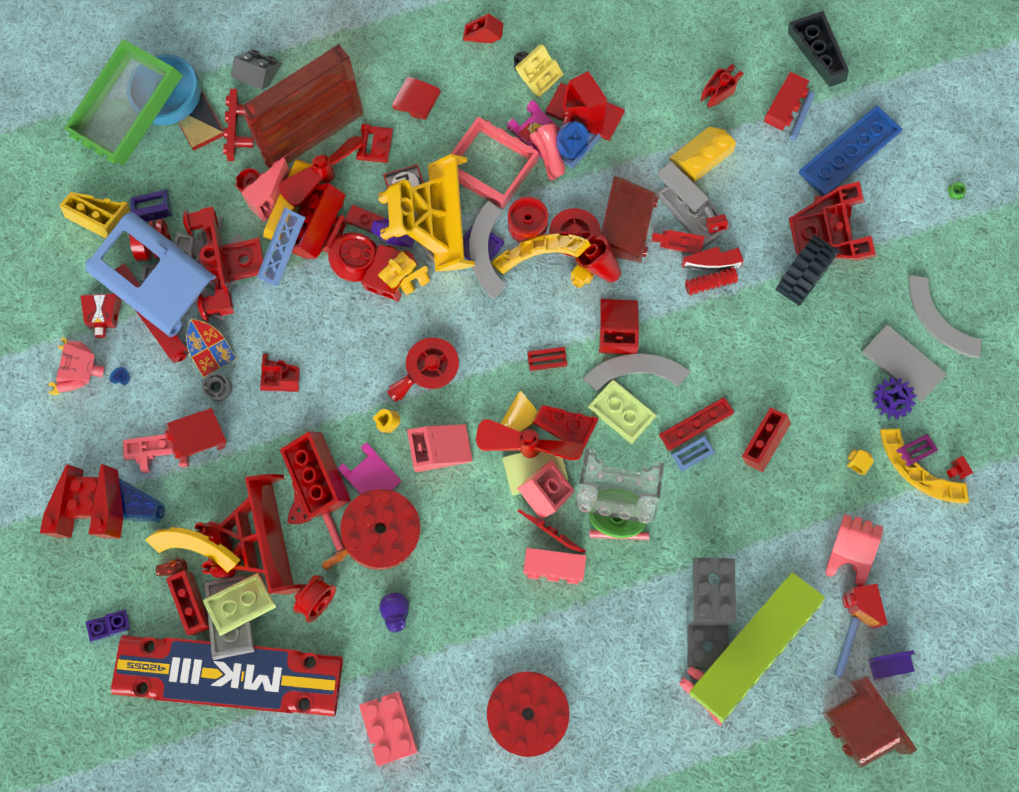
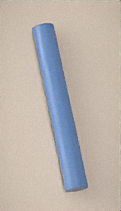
[790,92,815,140]
[834,617,860,678]

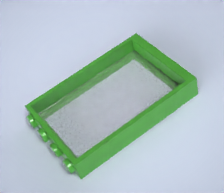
[64,39,183,166]

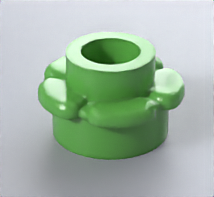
[948,182,966,200]

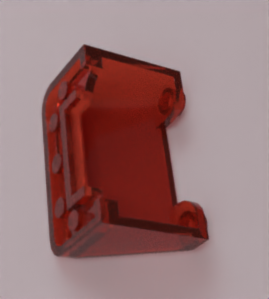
[601,176,659,263]

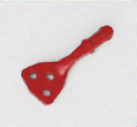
[287,481,312,525]

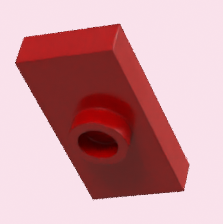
[345,205,385,235]

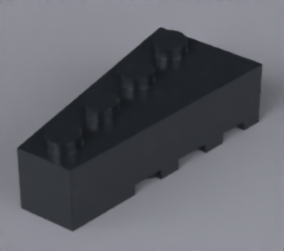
[788,11,849,87]

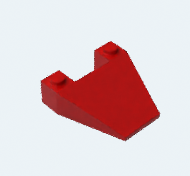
[789,181,877,261]

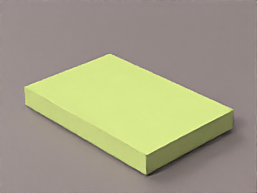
[588,379,657,444]
[502,451,568,496]
[202,573,276,636]

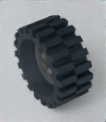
[775,235,839,306]

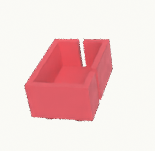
[359,691,419,766]

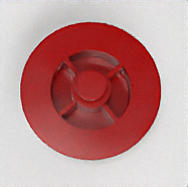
[549,208,601,257]
[328,232,378,282]
[406,337,459,389]

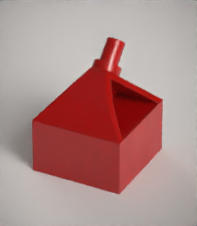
[563,71,607,127]

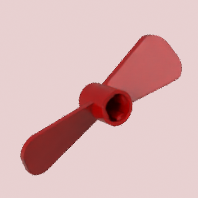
[279,136,365,207]
[476,419,584,460]

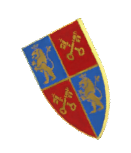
[186,319,237,378]

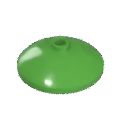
[588,490,648,538]

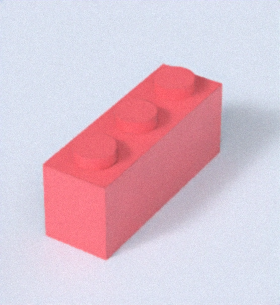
[523,548,586,585]

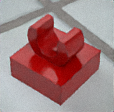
[946,456,973,480]

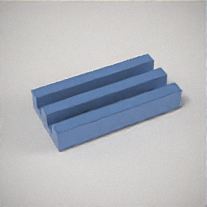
[671,436,715,472]

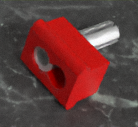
[704,206,728,234]

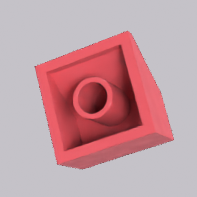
[517,460,575,519]

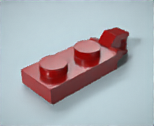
[651,230,705,254]

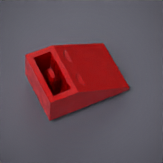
[599,299,639,354]

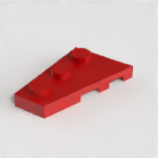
[532,405,599,448]

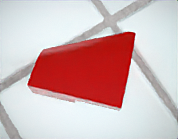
[260,354,300,392]

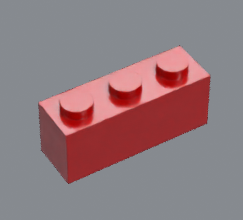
[764,71,810,131]
[742,407,791,473]
[166,570,209,636]

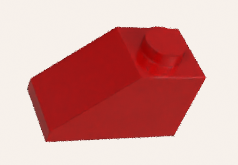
[463,13,504,44]

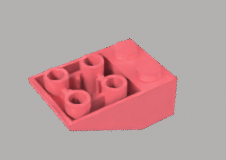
[242,158,290,222]
[407,424,473,473]

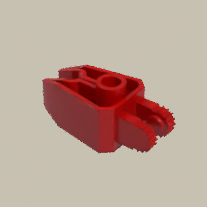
[700,64,744,108]

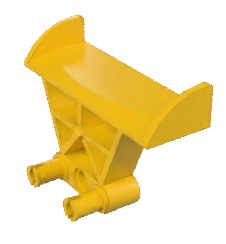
[378,154,475,272]

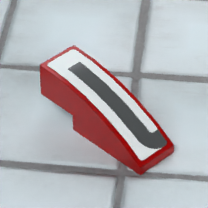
[681,247,744,272]

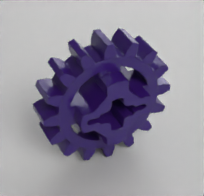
[872,377,917,420]

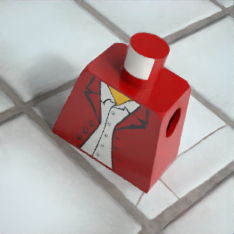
[80,293,122,338]

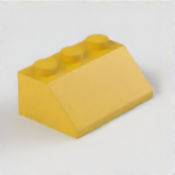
[669,126,737,183]

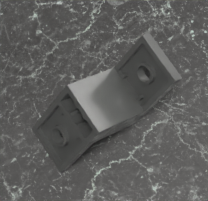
[687,557,736,668]

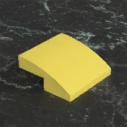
[515,44,564,97]

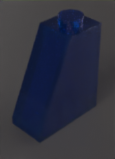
[119,478,165,523]

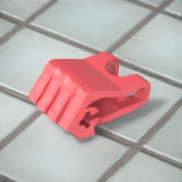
[826,514,884,587]

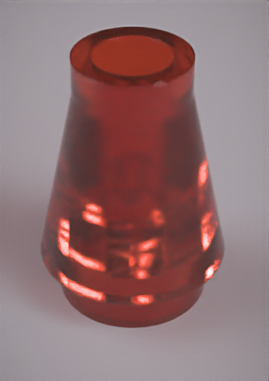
[155,557,188,577]

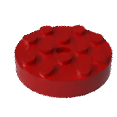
[340,489,420,570]
[487,671,569,757]

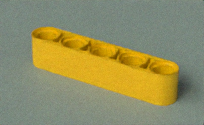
[263,159,312,240]

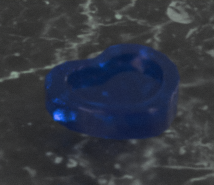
[109,367,130,385]

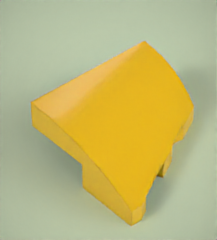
[500,391,538,432]

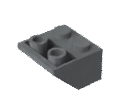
[231,49,282,90]

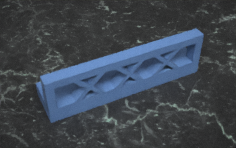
[257,208,305,286]

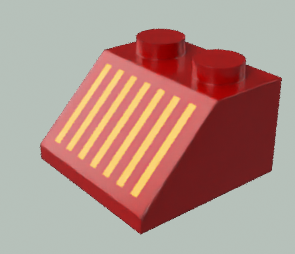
[842,584,888,629]

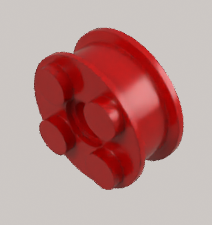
[293,575,337,623]

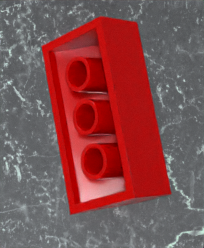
[291,183,346,259]
[280,431,351,519]

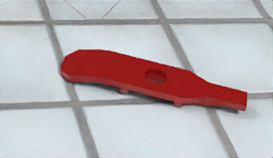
[517,509,586,553]

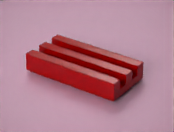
[527,347,568,371]

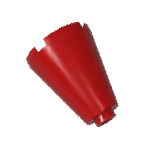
[575,235,622,283]

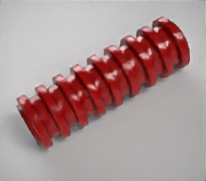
[685,267,738,296]

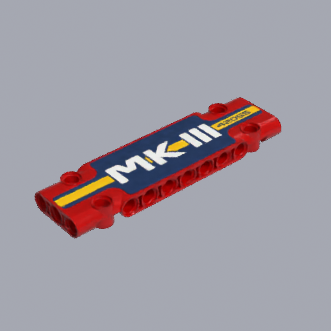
[111,635,343,717]

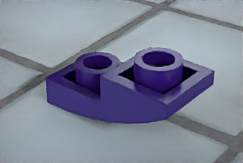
[85,609,130,642]

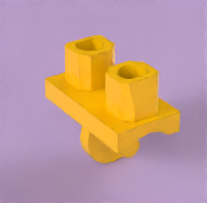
[378,251,416,288]
[399,266,430,295]

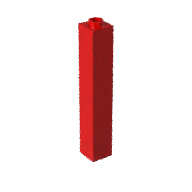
[115,263,189,363]

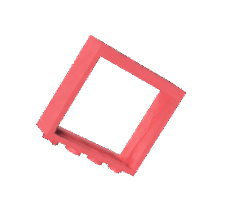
[451,117,539,209]

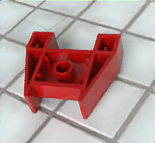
[40,464,123,539]

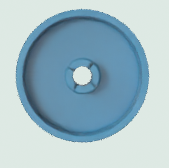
[127,54,201,125]

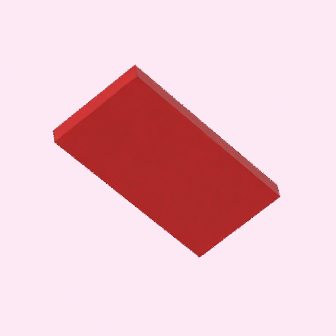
[545,83,625,141]

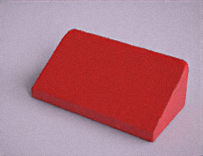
[321,215,347,253]

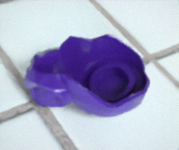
[379,592,409,633]

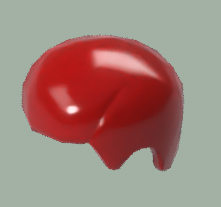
[234,168,261,193]

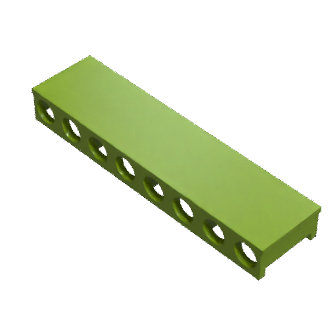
[690,572,825,723]

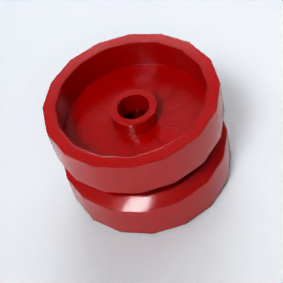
[508,197,548,243]

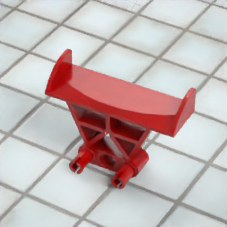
[194,474,307,595]

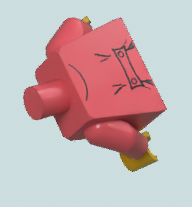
[48,337,105,395]

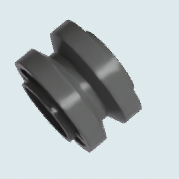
[202,373,232,401]

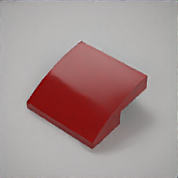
[391,77,441,120]

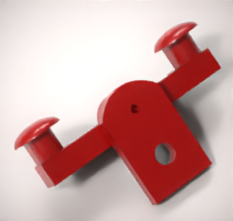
[183,206,267,321]

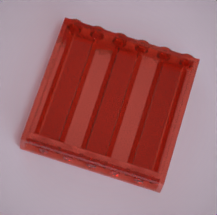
[242,44,364,169]

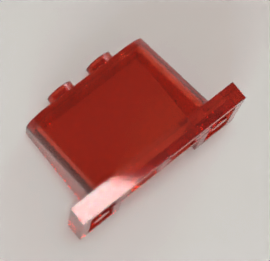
[822,676,917,768]

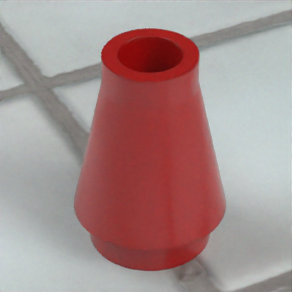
[387,374,414,402]

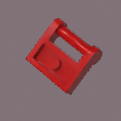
[356,124,393,163]

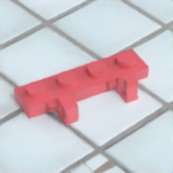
[123,434,193,473]

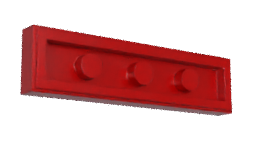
[659,397,735,451]

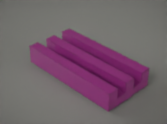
[896,434,938,467]

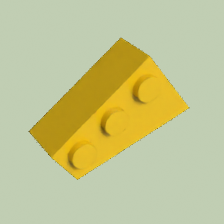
[59,192,130,238]

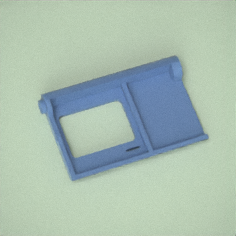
[85,212,216,337]

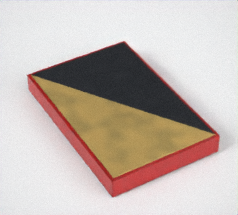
[178,91,224,151]

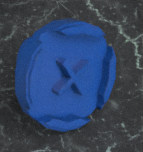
[556,121,589,159]

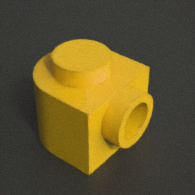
[570,265,594,288]
[373,409,400,433]
[846,449,874,475]

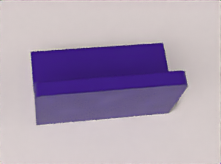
[868,650,915,680]

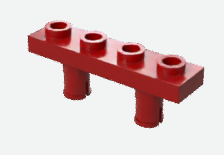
[223,89,255,161]

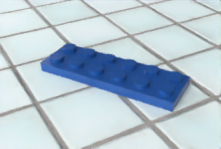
[799,105,903,196]

